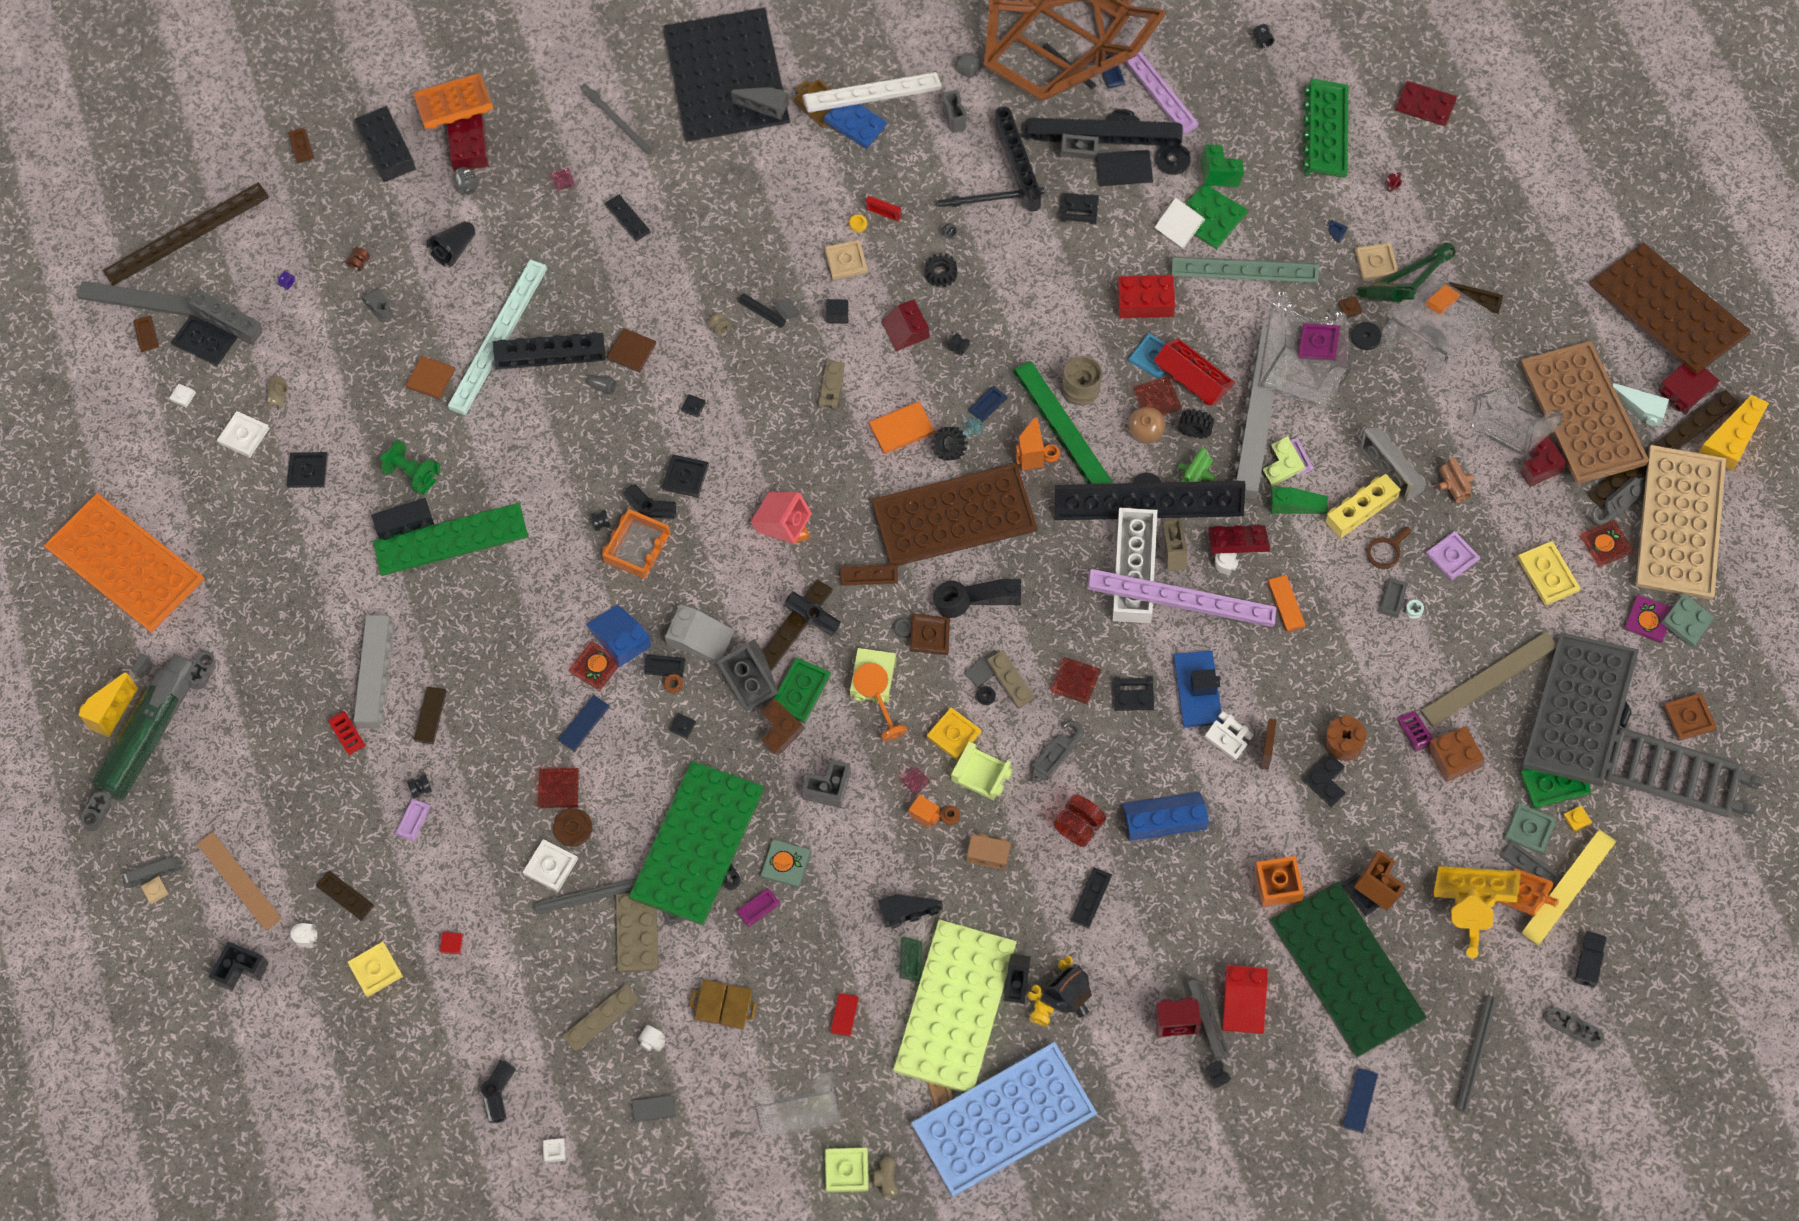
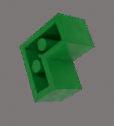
[1200,144,1244,187]

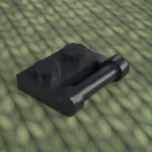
[1060,193,1099,224]
[1114,676,1154,711]

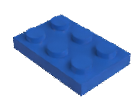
[824,104,888,150]

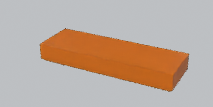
[1268,575,1305,632]

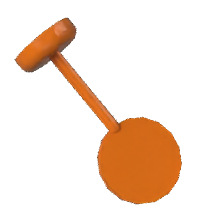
[853,663,908,742]

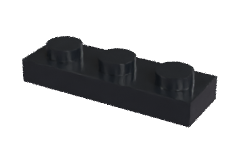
[605,194,650,242]

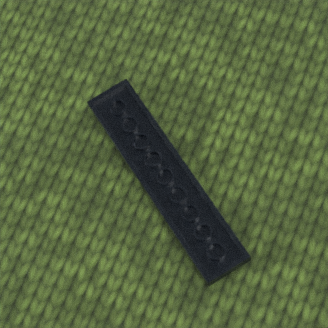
[1055,481,1246,521]

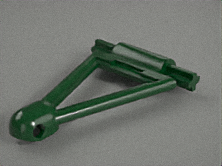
[1356,242,1456,302]

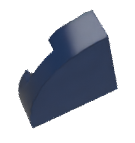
[1329,220,1348,243]

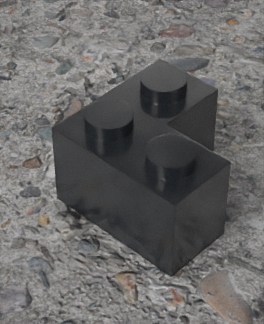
[209,941,269,991]

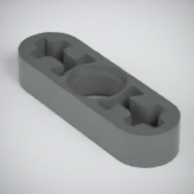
[122,857,181,888]
[1546,1008,1604,1048]

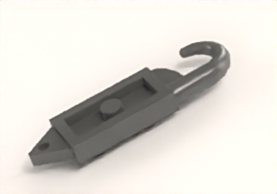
[1591,477,1646,526]
[1032,721,1084,783]

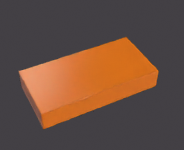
[1425,284,1461,315]

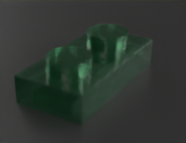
[899,937,922,982]

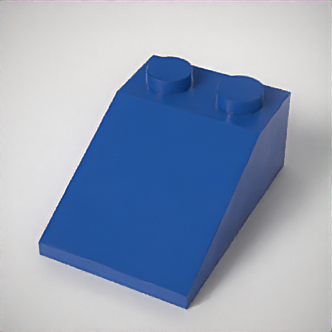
[586,605,651,667]

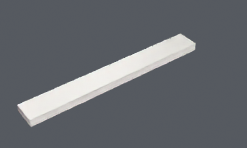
[803,72,942,112]

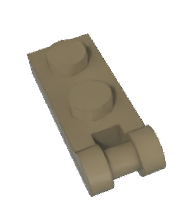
[819,361,845,409]

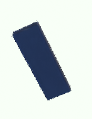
[558,695,610,752]
[1342,1068,1378,1134]

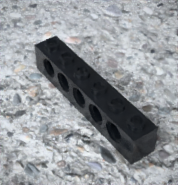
[493,332,606,370]

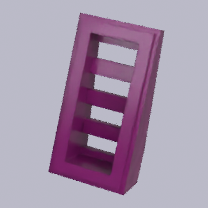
[1397,711,1433,752]

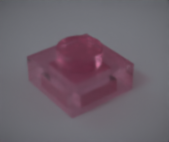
[552,168,575,191]
[902,767,930,796]

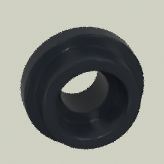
[976,686,996,706]

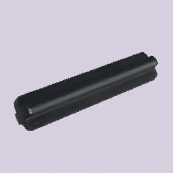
[739,294,786,328]

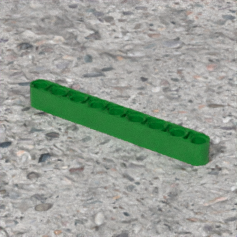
[1013,361,1113,484]

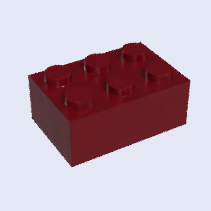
[447,113,489,172]

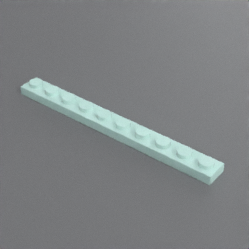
[448,260,547,415]

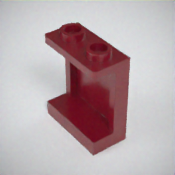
[1658,364,1720,415]

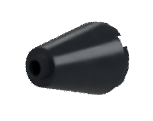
[426,221,476,268]

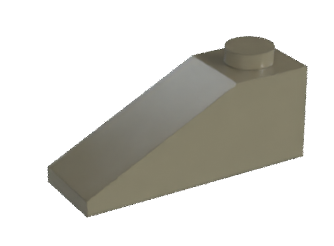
[1163,518,1187,571]

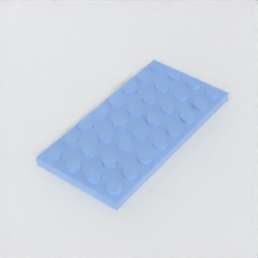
[911,1042,1097,1197]

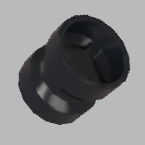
[1252,24,1275,49]
[407,774,432,799]
[1204,1060,1232,1089]

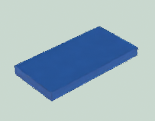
[1174,651,1223,728]

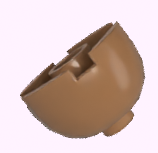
[1128,406,1166,444]

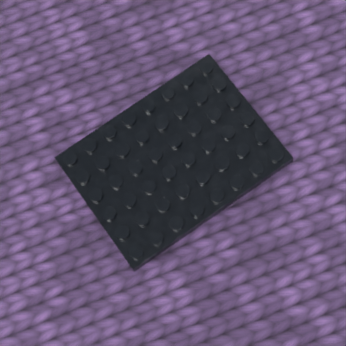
[663,7,790,142]

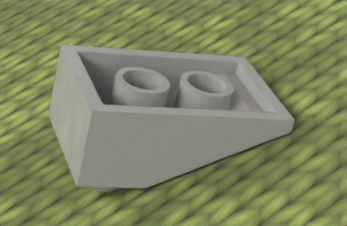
[665,604,735,663]

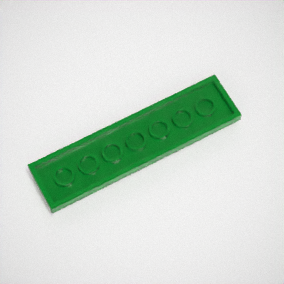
[373,502,528,576]

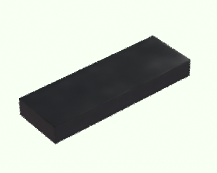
[1071,867,1112,929]

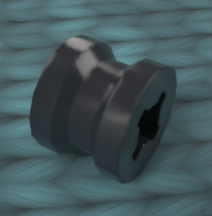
[948,333,970,356]
[591,509,611,532]

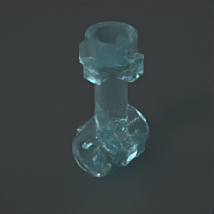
[951,417,984,445]

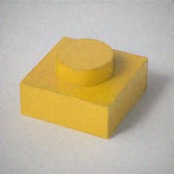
[1563,806,1592,832]

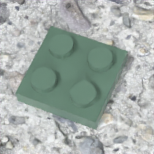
[1661,593,1715,647]

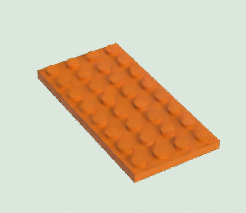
[44,493,205,633]

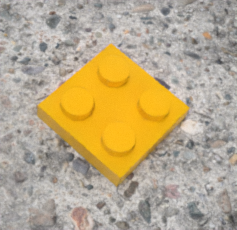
[926,707,982,761]

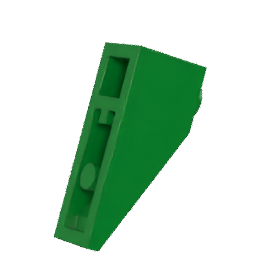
[1270,487,1328,514]

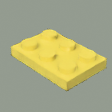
[1517,541,1581,606]

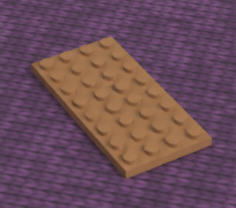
[1520,341,1649,484]

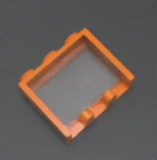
[602,509,671,579]

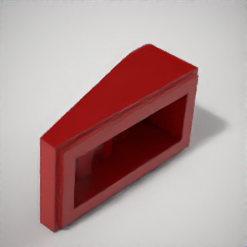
[328,711,366,755]

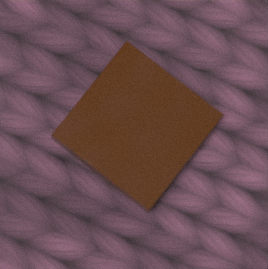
[607,328,656,373]
[909,613,950,655]
[1261,719,1276,770]

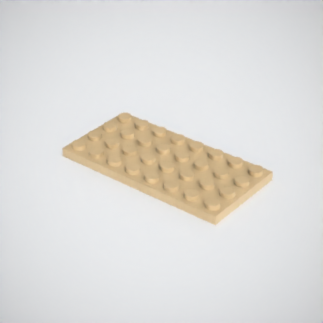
[1635,445,1726,600]

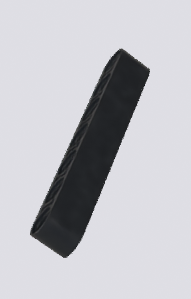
[995,106,1041,212]

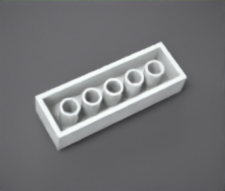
[1113,508,1157,623]

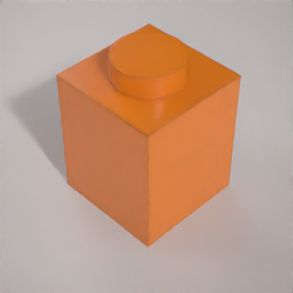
[909,795,941,828]

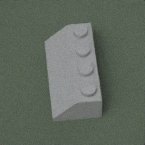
[1360,428,1426,502]

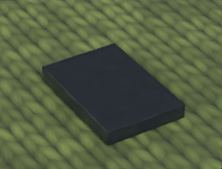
[1096,149,1153,187]
[171,315,237,366]

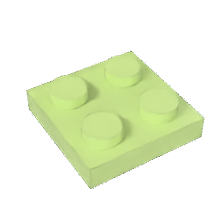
[826,1148,869,1193]

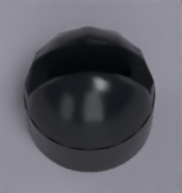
[942,223,958,239]

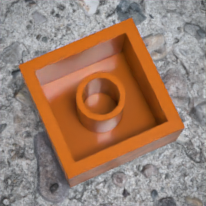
[1254,856,1304,908]

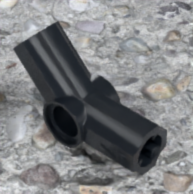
[623,484,676,519]
[481,1060,516,1124]

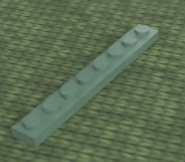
[1172,256,1319,282]

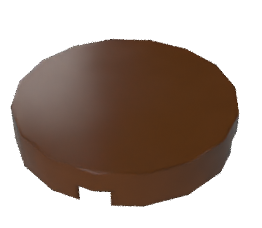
[553,808,592,847]

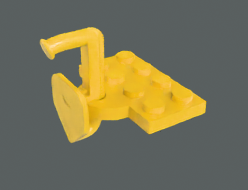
[1434,866,1521,958]

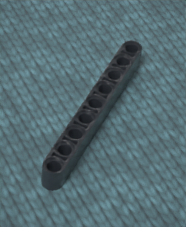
[1024,118,1183,146]

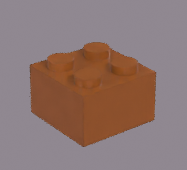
[1428,726,1485,782]

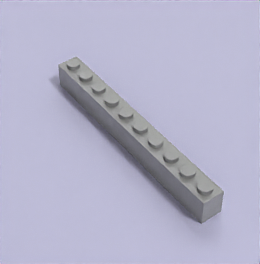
[1233,326,1284,500]

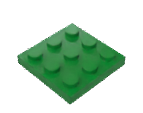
[1186,183,1248,250]

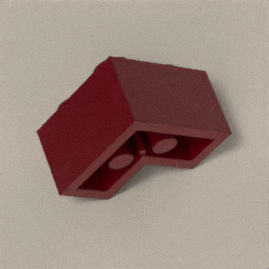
[1520,433,1566,487]

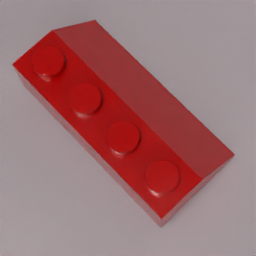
[1154,338,1236,406]

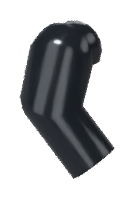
[1619,701,1632,728]

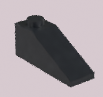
[965,579,1021,605]

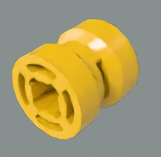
[1029,999,1054,1027]

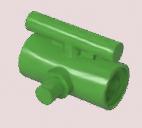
[1178,447,1215,482]

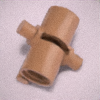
[1437,457,1473,503]

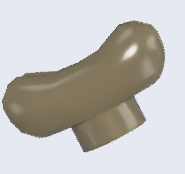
[267,375,289,410]
[874,1156,898,1198]

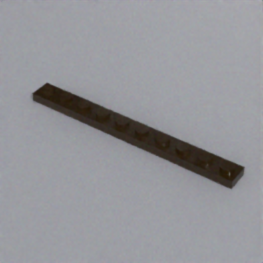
[102,182,269,286]
[1588,390,1739,509]

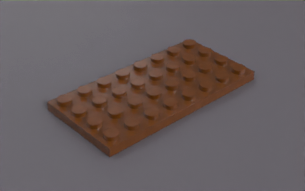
[1589,242,1751,375]
[872,463,1037,566]

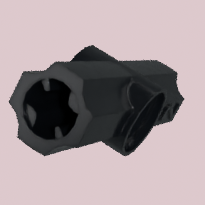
[783,591,841,636]

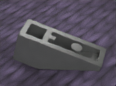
[731,87,789,119]

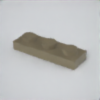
[986,650,1035,709]

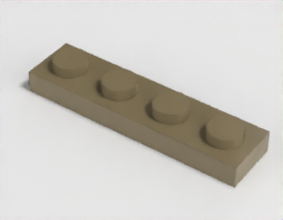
[562,984,639,1053]

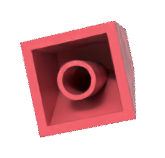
[751,492,812,544]

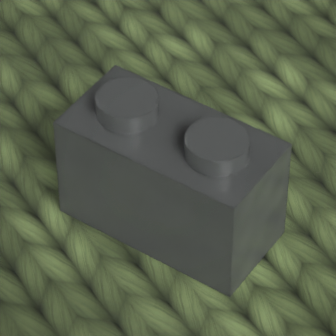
[1060,134,1099,159]

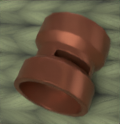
[346,247,371,272]

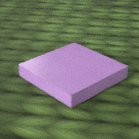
[1426,531,1480,581]

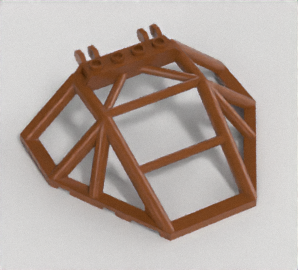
[984,0,1166,102]

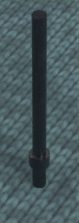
[938,187,1045,207]

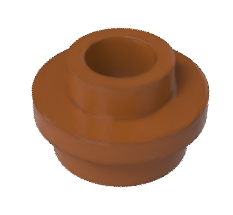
[664,674,683,693]
[941,806,960,825]

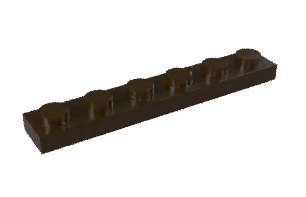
[762,579,833,672]

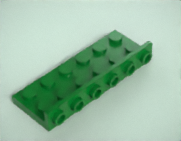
[1302,78,1348,178]

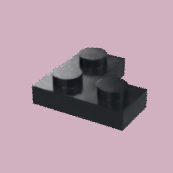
[1303,753,1345,808]

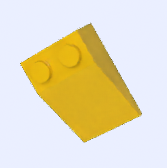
[78,673,138,737]

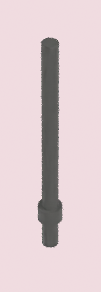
[581,83,652,155]

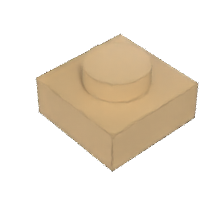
[141,876,169,904]

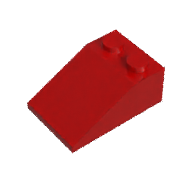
[1222,965,1268,1034]

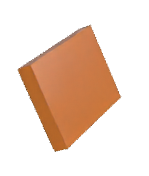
[869,401,935,454]

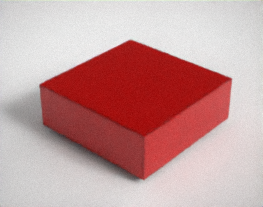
[440,932,463,954]

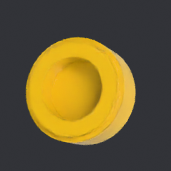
[849,214,867,232]

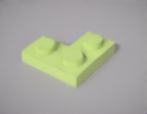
[1263,436,1306,486]

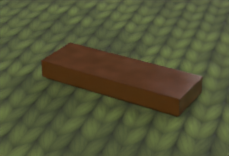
[840,563,898,585]

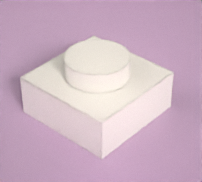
[169,384,196,408]
[543,1138,566,1163]

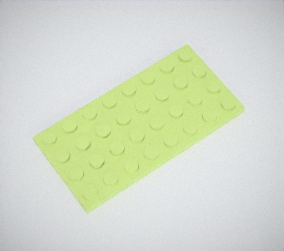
[893,920,1017,1093]

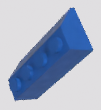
[1122,792,1209,841]

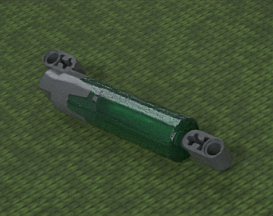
[80,651,216,831]

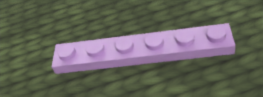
[1125,52,1198,135]

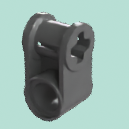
[362,287,393,322]

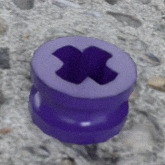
[278,271,295,290]

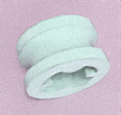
[1406,600,1424,619]

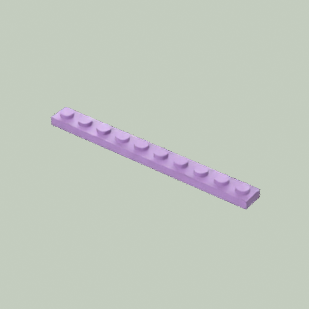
[1087,569,1276,627]

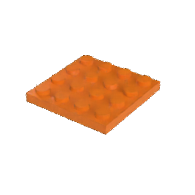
[413,73,493,129]

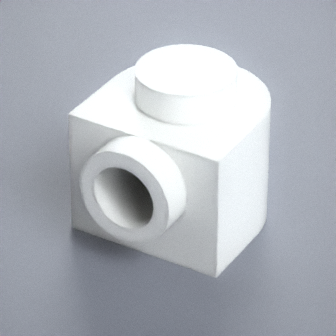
[1214,553,1239,576]
[291,923,317,948]
[638,1025,665,1051]

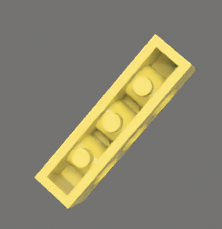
[1326,474,1401,539]

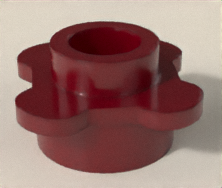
[1385,172,1402,192]

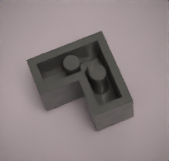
[802,760,851,808]

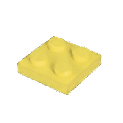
[348,942,403,997]

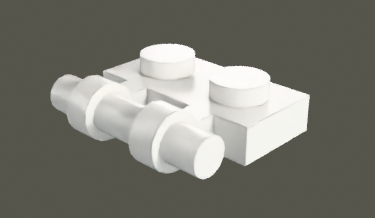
[1203,711,1254,761]

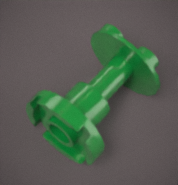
[380,439,441,495]

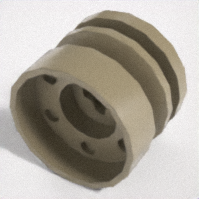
[1061,356,1103,406]

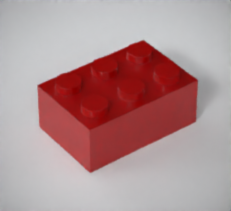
[1118,275,1175,318]

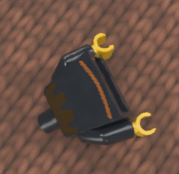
[1027,956,1092,1018]

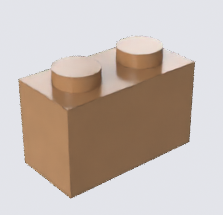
[967,834,1011,871]

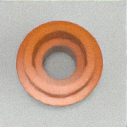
[1044,444,1060,463]

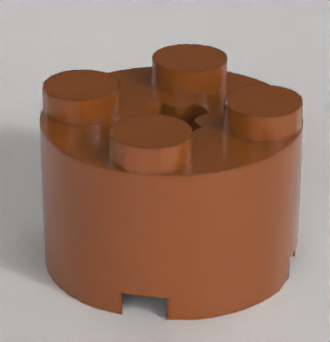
[1325,715,1367,761]

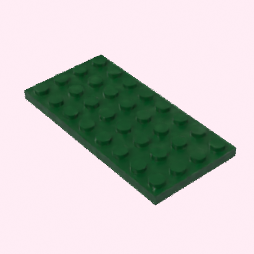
[1269,882,1427,1058]

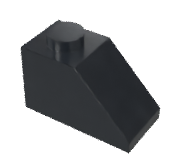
[1004,954,1031,1004]

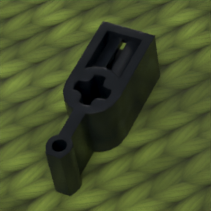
[1574,931,1607,988]

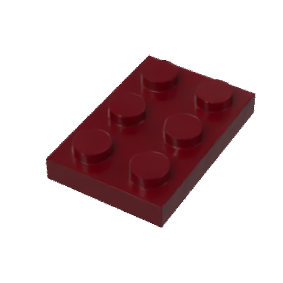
[1395,80,1458,127]
[1208,524,1270,554]

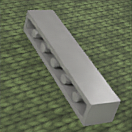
[354,615,395,729]

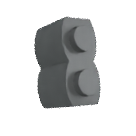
[943,90,966,133]

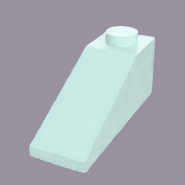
[1613,383,1669,426]

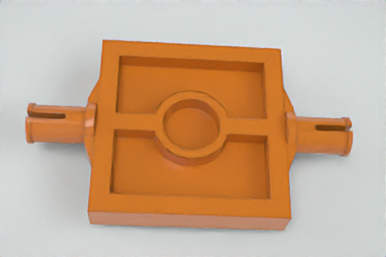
[1498,868,1559,916]

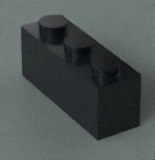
[371,498,434,540]

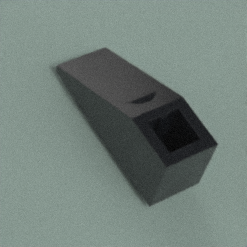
[878,894,943,928]

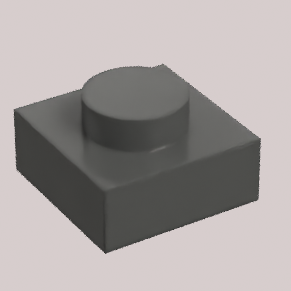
[131,654,153,679]

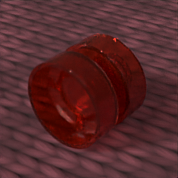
[1053,794,1106,847]

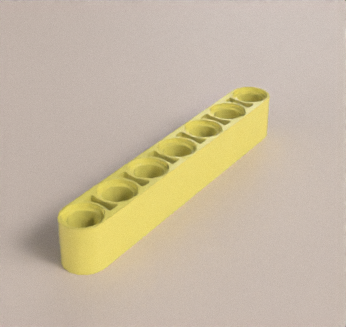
[1522,829,1616,946]

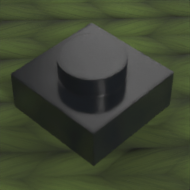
[681,394,706,418]
[669,713,696,739]

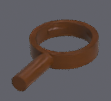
[1367,527,1411,569]

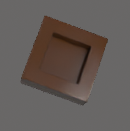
[1338,296,1363,319]

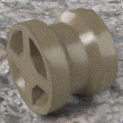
[708,313,731,336]

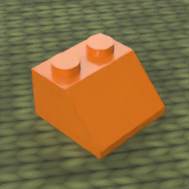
[1015,418,1044,471]

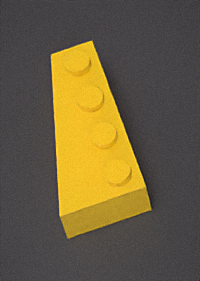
[1699,395,1769,471]

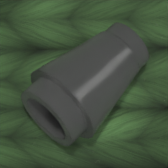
[588,375,617,395]

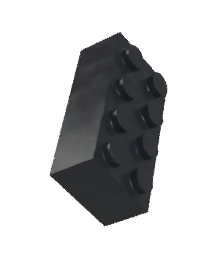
[354,106,416,183]

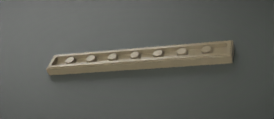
[1421,632,1557,728]

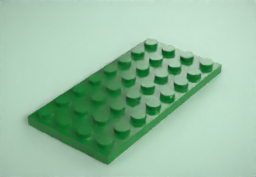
[629,761,765,926]

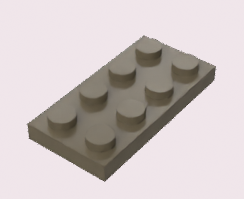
[616,893,659,973]

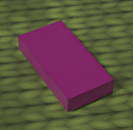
[736,888,780,928]

